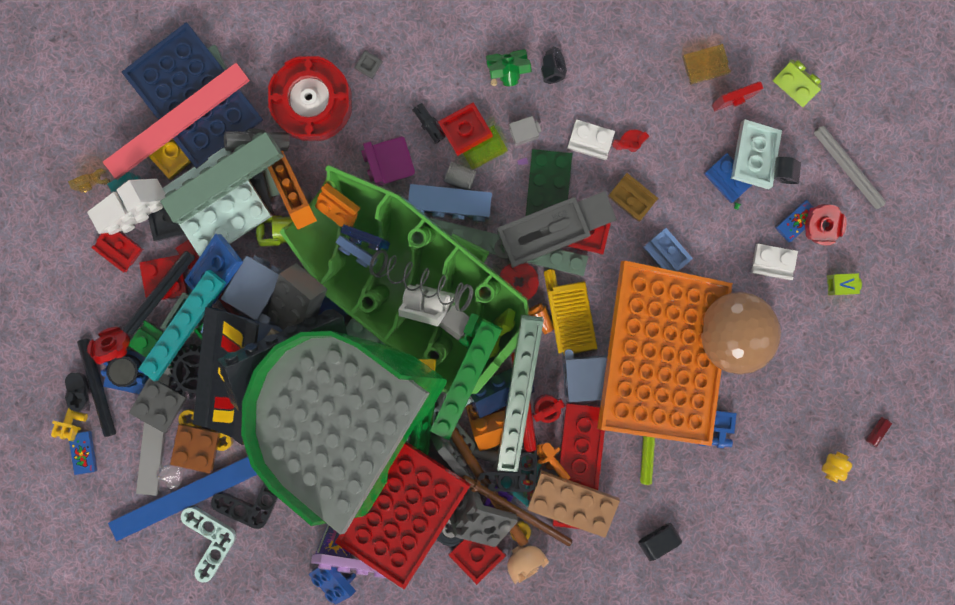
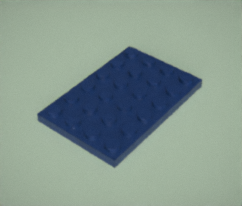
[121,22,263,169]

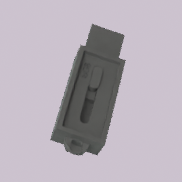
[494,191,617,268]

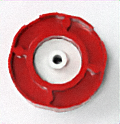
[268,56,352,141]

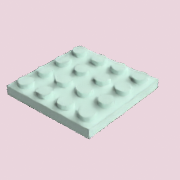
[163,148,272,257]

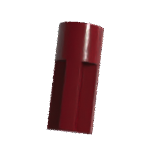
[865,417,892,447]

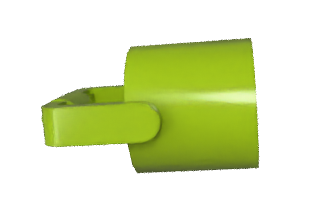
[256,215,293,246]

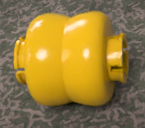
[821,451,853,483]

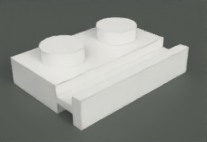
[567,120,615,160]
[751,244,798,280]

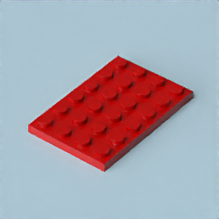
[335,442,471,590]

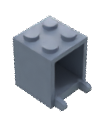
[221,255,285,325]
[562,349,608,402]

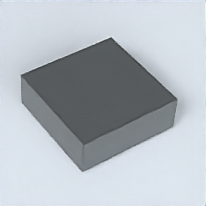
[354,51,383,79]

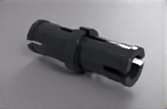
[412,103,446,144]

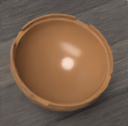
[701,292,781,375]

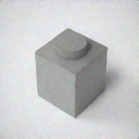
[509,116,541,147]
[439,305,470,340]

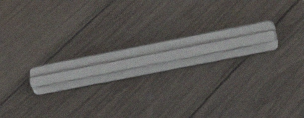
[814,126,886,209]

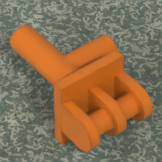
[537,443,570,480]

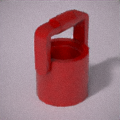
[532,394,565,423]

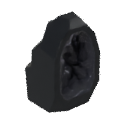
[541,46,567,84]

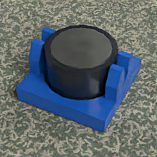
[101,349,149,394]

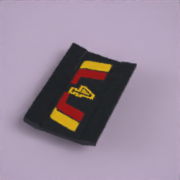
[193,307,259,444]

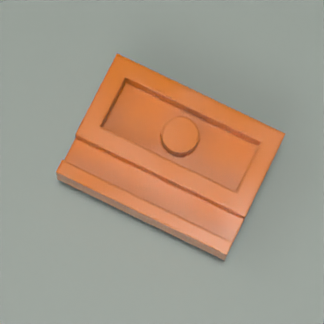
[315,183,360,231]

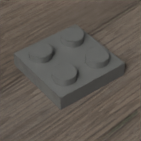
[129,378,187,433]

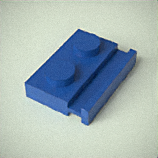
[704,153,752,203]

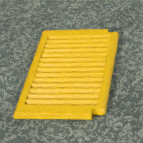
[547,281,597,356]

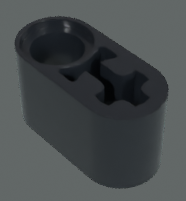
[774,157,801,184]
[638,523,682,561]

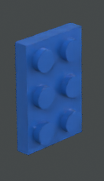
[185,234,243,307]

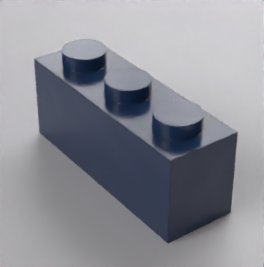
[470,367,535,418]

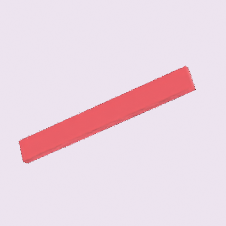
[103,63,250,180]

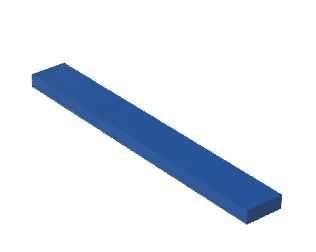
[108,456,257,542]

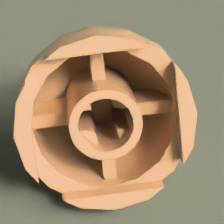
[507,545,549,584]

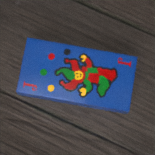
[775,200,813,243]
[69,431,97,475]

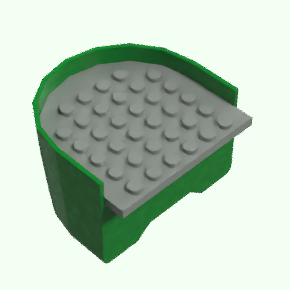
[241,331,447,534]

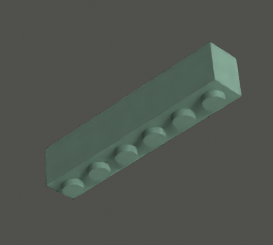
[160,132,284,224]

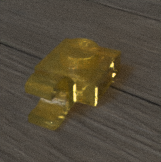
[68,168,111,193]

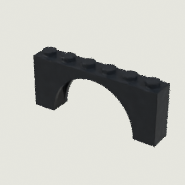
[217,308,348,412]

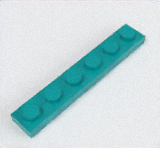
[139,270,226,382]

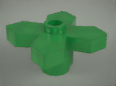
[486,49,532,86]

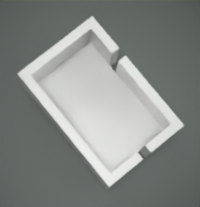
[87,179,165,235]

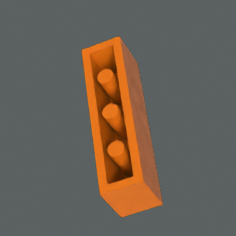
[268,151,317,230]

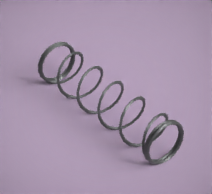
[369,250,473,312]

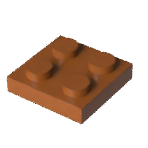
[170,424,221,473]

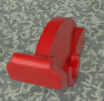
[612,129,650,152]

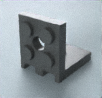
[431,432,472,479]
[450,472,518,547]

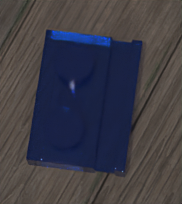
[341,224,390,251]

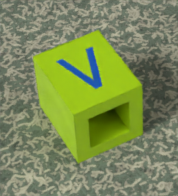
[827,273,862,296]

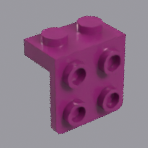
[361,136,415,186]

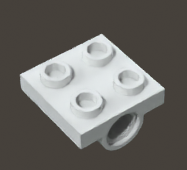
[398,284,455,326]

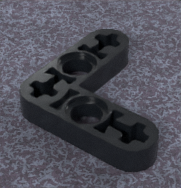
[476,436,537,492]
[211,484,278,529]

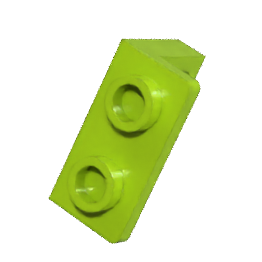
[773,59,822,107]

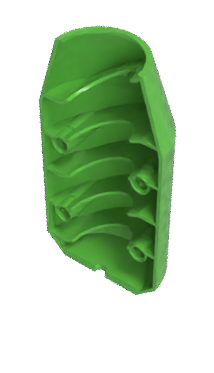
[280,165,529,394]

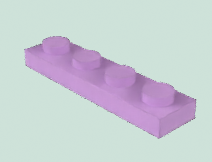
[311,554,386,578]

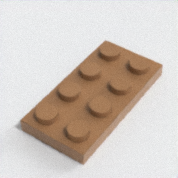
[527,471,620,538]

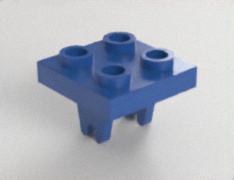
[309,566,357,605]

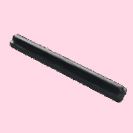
[123,251,195,335]
[77,338,116,437]

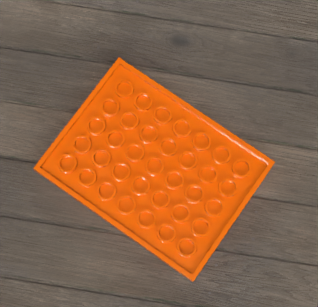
[597,260,733,446]

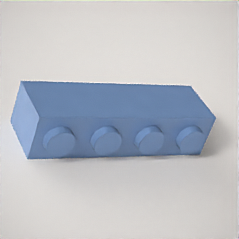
[408,184,492,222]

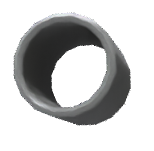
[444,161,476,190]

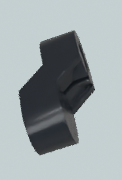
[65,372,90,411]

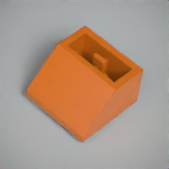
[466,404,506,451]

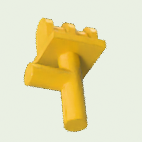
[51,408,88,441]

